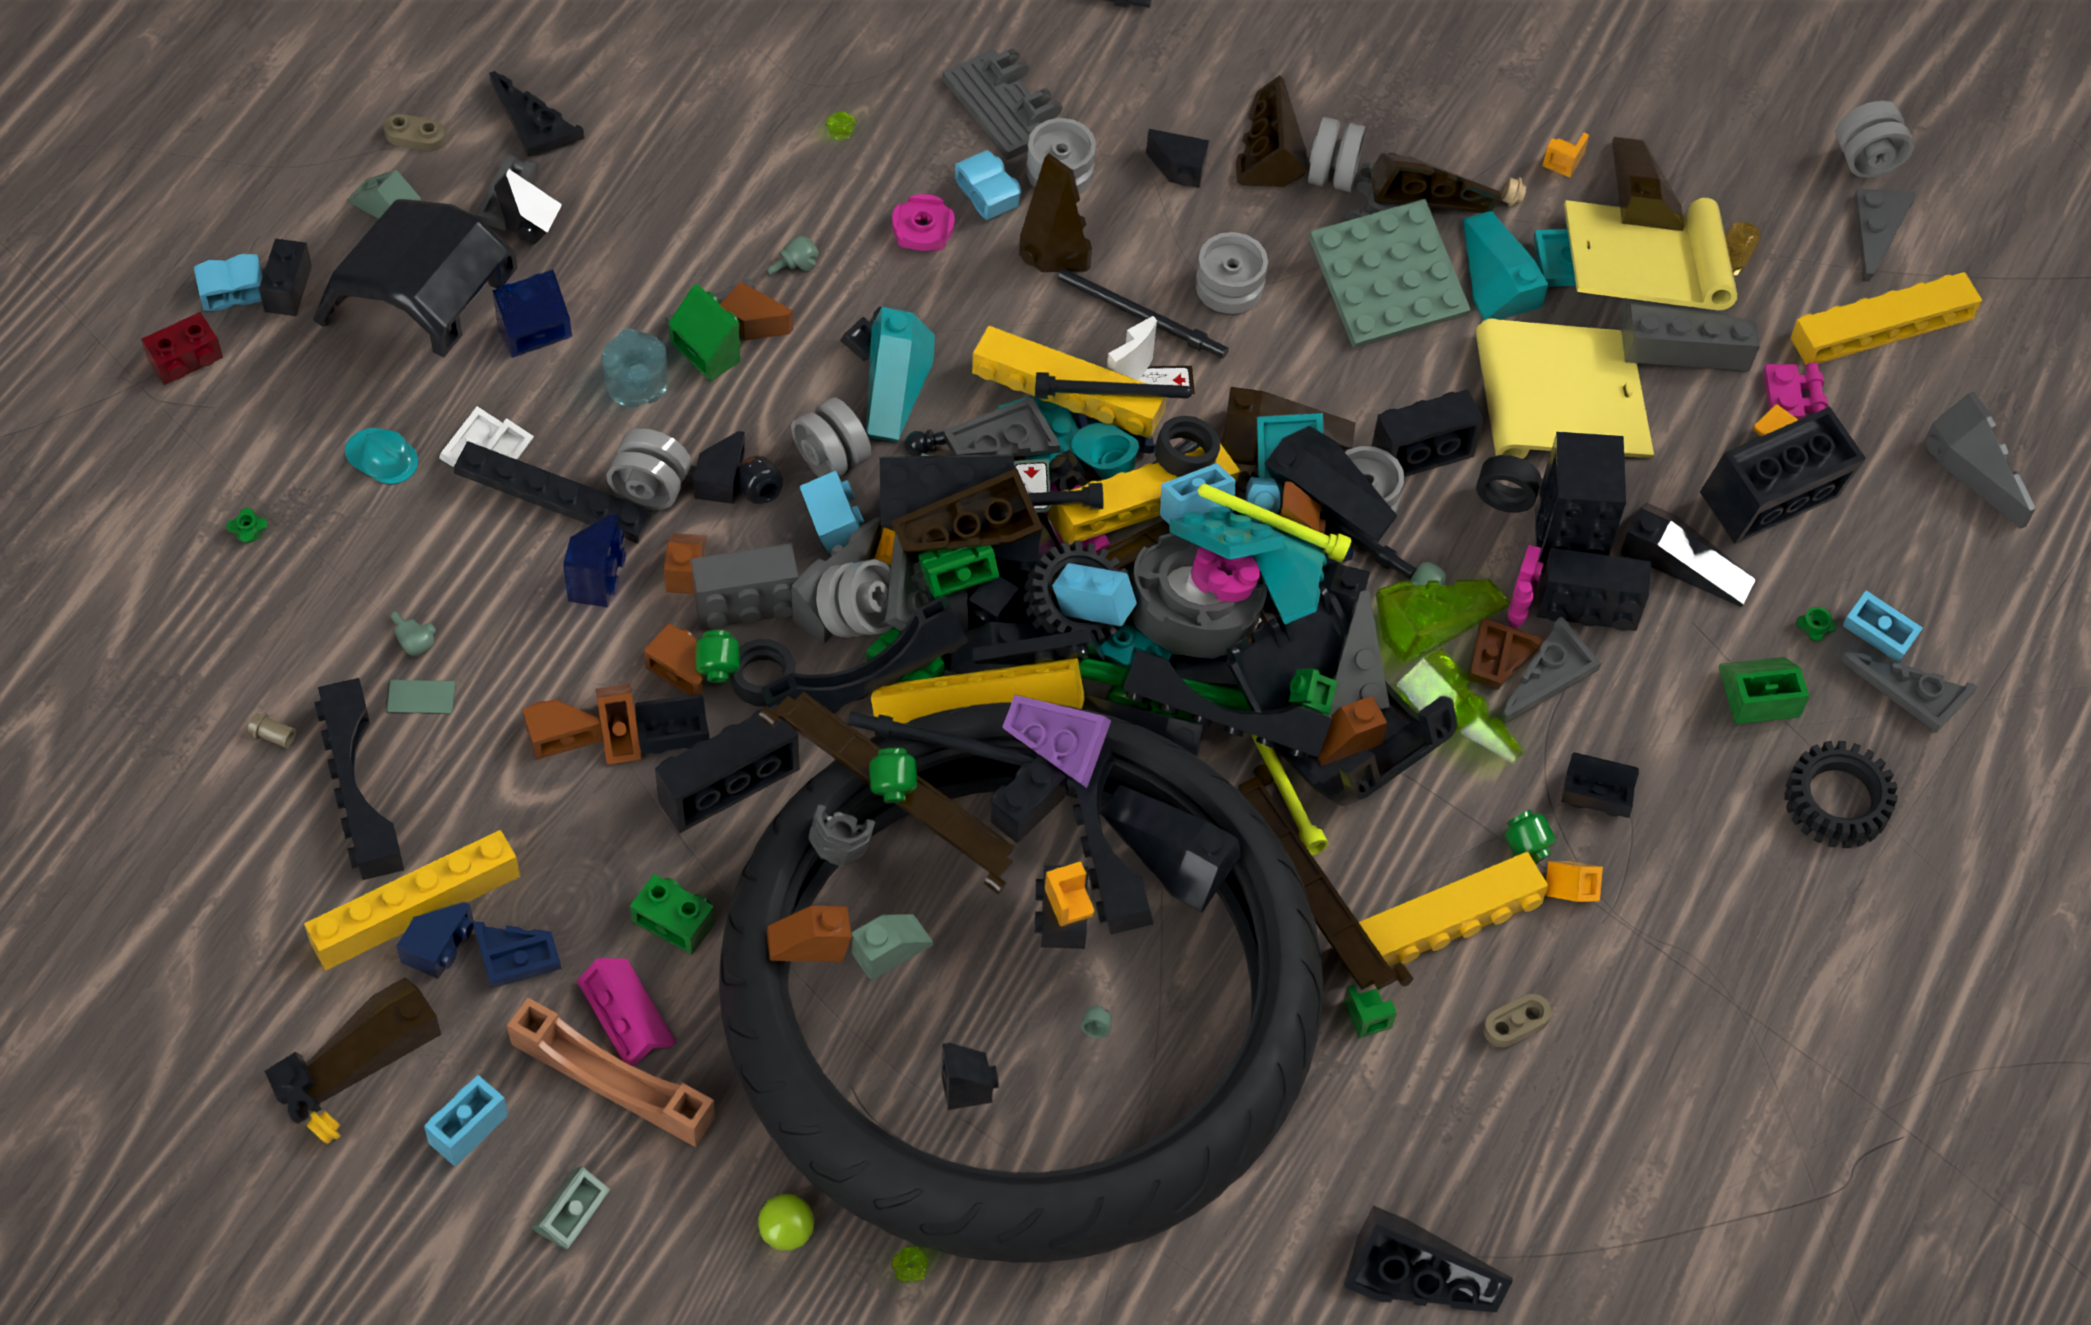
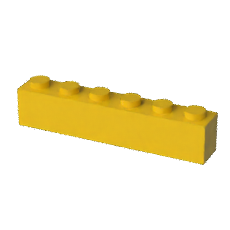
[1790,272,1982,365]
[972,326,1167,439]
[1047,443,1240,545]
[871,658,1085,724]
[304,830,520,971]
[1359,851,1548,967]

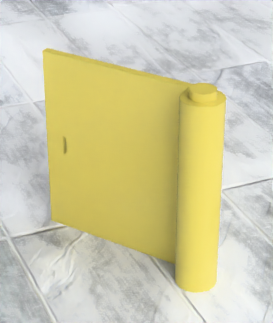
[1564,198,1737,310]
[1475,318,1654,459]

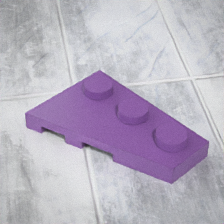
[1002,695,1111,788]

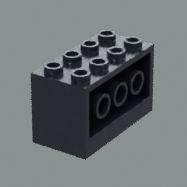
[1700,406,1866,544]
[1535,431,1626,573]

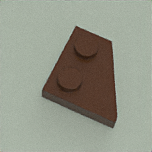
[1467,618,1544,690]

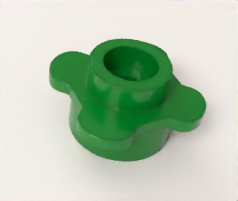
[226,508,268,543]
[1796,607,1837,642]

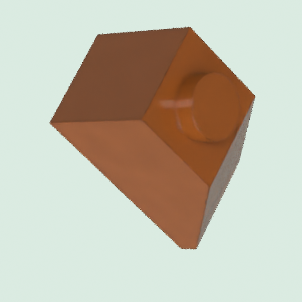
[719,281,793,340]
[1279,481,1326,534]
[664,533,707,594]
[644,623,704,698]
[595,684,642,765]
[1317,696,1387,766]
[522,699,603,760]
[767,906,851,962]

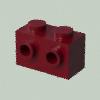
[141,312,223,385]

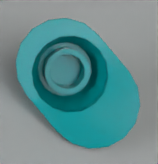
[1071,423,1139,480]
[345,428,418,485]

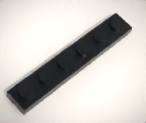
[454,441,652,543]

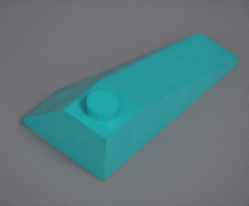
[1463,211,1548,321]
[866,307,935,443]
[1252,527,1327,624]

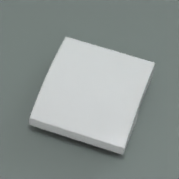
[1107,316,1157,380]
[439,406,534,467]

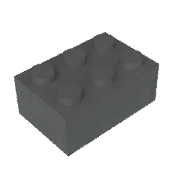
[691,544,799,629]

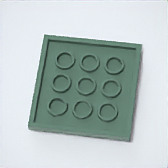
[1308,199,1471,348]

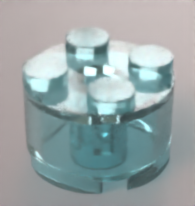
[601,328,669,407]

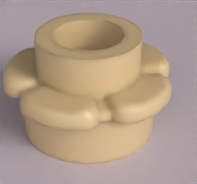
[1500,177,1526,207]

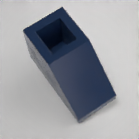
[396,902,475,979]

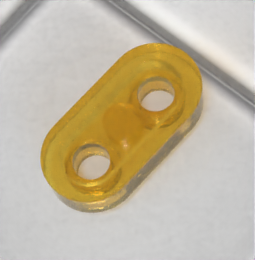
[1726,222,1761,275]

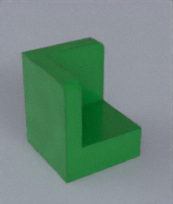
[1343,985,1397,1038]

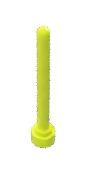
[1198,484,1351,563]
[1251,734,1329,856]

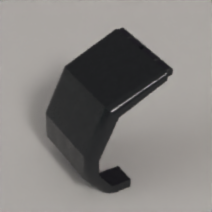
[313,199,518,358]
[1226,586,1457,806]

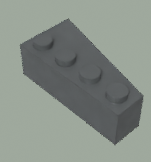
[1619,298,1760,371]

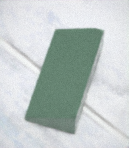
[531,1166,610,1250]

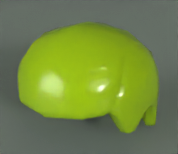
[758,1194,814,1251]

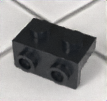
[634,694,710,754]
[1561,752,1639,818]

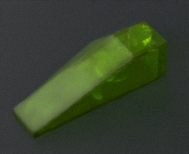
[1376,580,1511,664]
[1396,648,1526,763]

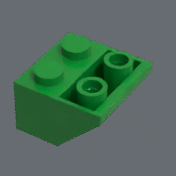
[669,284,741,382]
[1718,657,1810,725]

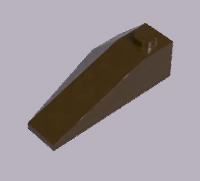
[1236,75,1308,187]
[1612,137,1684,231]
[1019,153,1092,272]
[1371,153,1501,213]
[1222,387,1356,466]
[891,468,1044,553]
[306,977,441,1104]

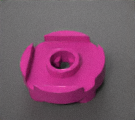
[892,194,955,251]
[1191,547,1260,602]

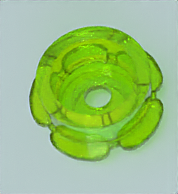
[826,111,856,140]
[892,1247,929,1283]

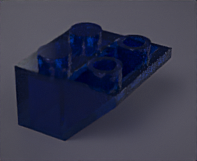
[492,270,572,358]
[563,514,626,608]

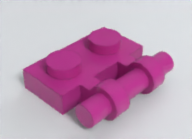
[1763,363,1828,420]
[1507,545,1544,629]

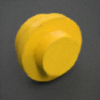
[306,1110,341,1144]

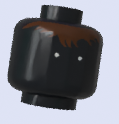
[735,455,783,504]

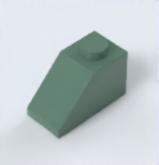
[347,170,421,219]
[851,914,933,981]

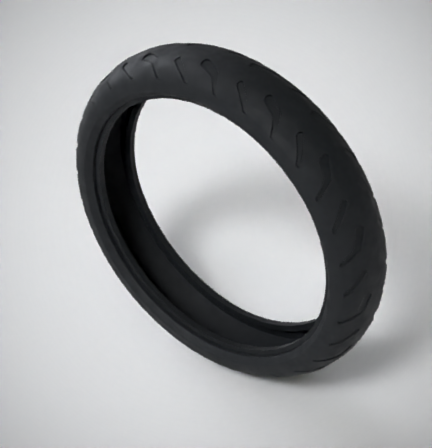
[719,702,1323,1263]

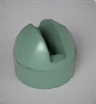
[1080,1005,1112,1038]

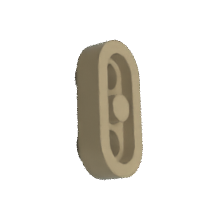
[384,114,446,152]
[1483,994,1551,1048]

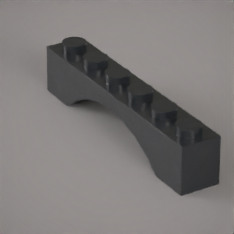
[761,595,969,732]
[1120,647,1332,759]
[314,678,404,880]
[1065,733,1153,934]

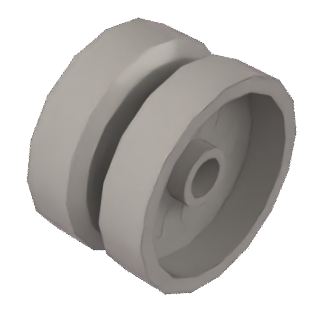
[1835,101,1914,178]
[1308,117,1366,192]
[1026,118,1096,194]
[1195,232,1268,314]
[791,397,871,478]
[607,429,691,510]
[1345,446,1404,513]
[816,559,893,638]

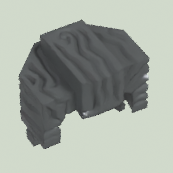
[808,804,875,866]

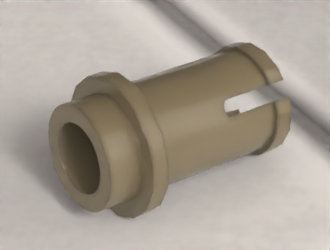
[248,713,296,749]

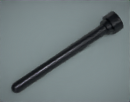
[1035,372,1192,399]
[945,483,1104,510]

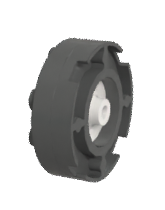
[1130,533,1267,659]

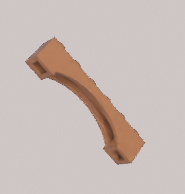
[507,997,716,1147]

